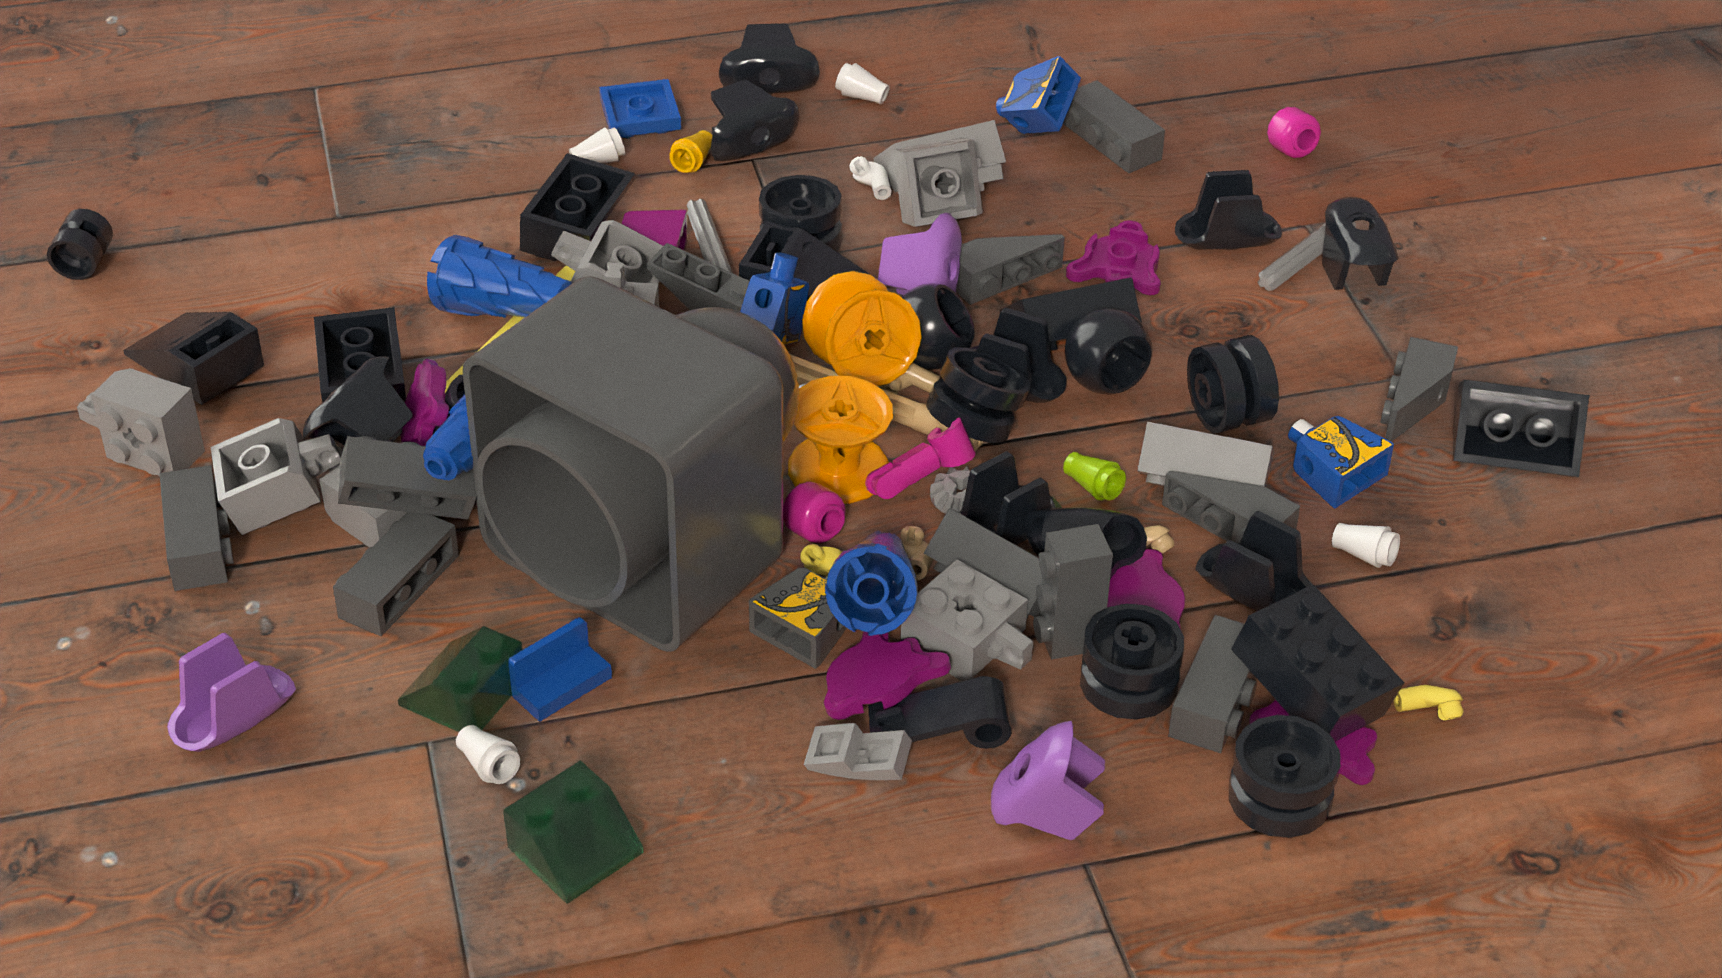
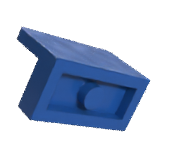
[508,617,612,722]

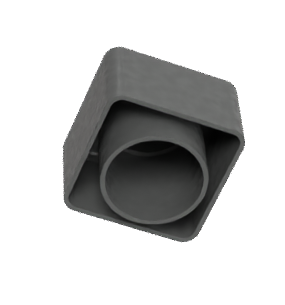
[463,276,799,652]

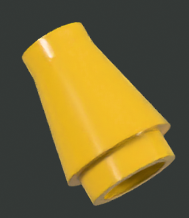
[669,130,712,173]

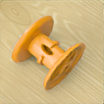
[802,271,921,386]
[788,376,893,504]

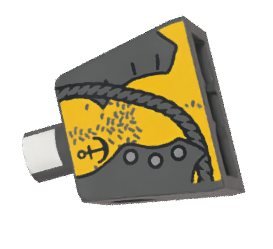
[749,568,847,669]

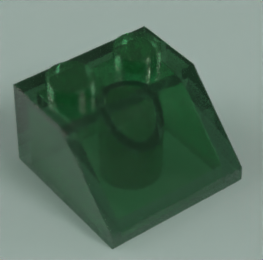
[397,626,523,732]
[503,760,644,904]

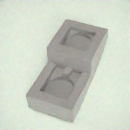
[804,723,912,780]

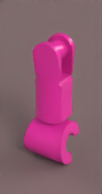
[865,418,976,499]

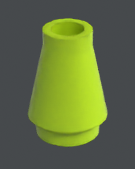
[1063,452,1126,501]

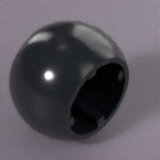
[901,283,975,370]
[1065,307,1152,395]

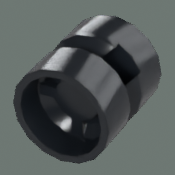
[46,209,113,280]

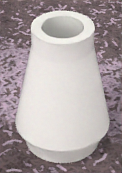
[835,63,890,105]
[569,127,625,163]
[1332,523,1400,568]
[456,725,520,784]

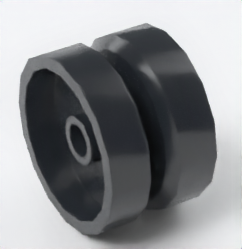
[759,175,842,252]
[1187,335,1279,434]
[926,347,1030,443]
[1080,603,1184,720]
[1228,715,1340,838]

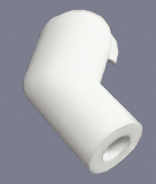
[850,156,892,200]

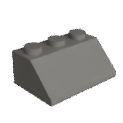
[873,120,1006,193]
[1137,422,1274,487]

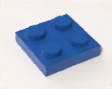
[599,79,681,138]

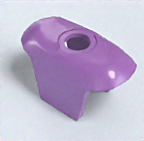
[878,213,962,295]
[167,633,296,752]
[991,721,1105,840]

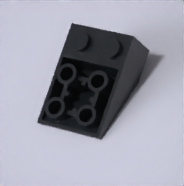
[739,221,874,303]
[123,312,264,405]

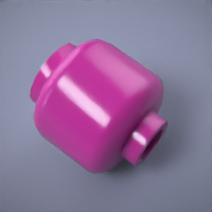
[1267,107,1321,158]
[783,482,845,543]

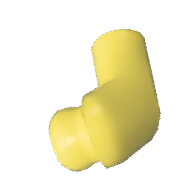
[800,544,842,576]
[1394,685,1464,720]

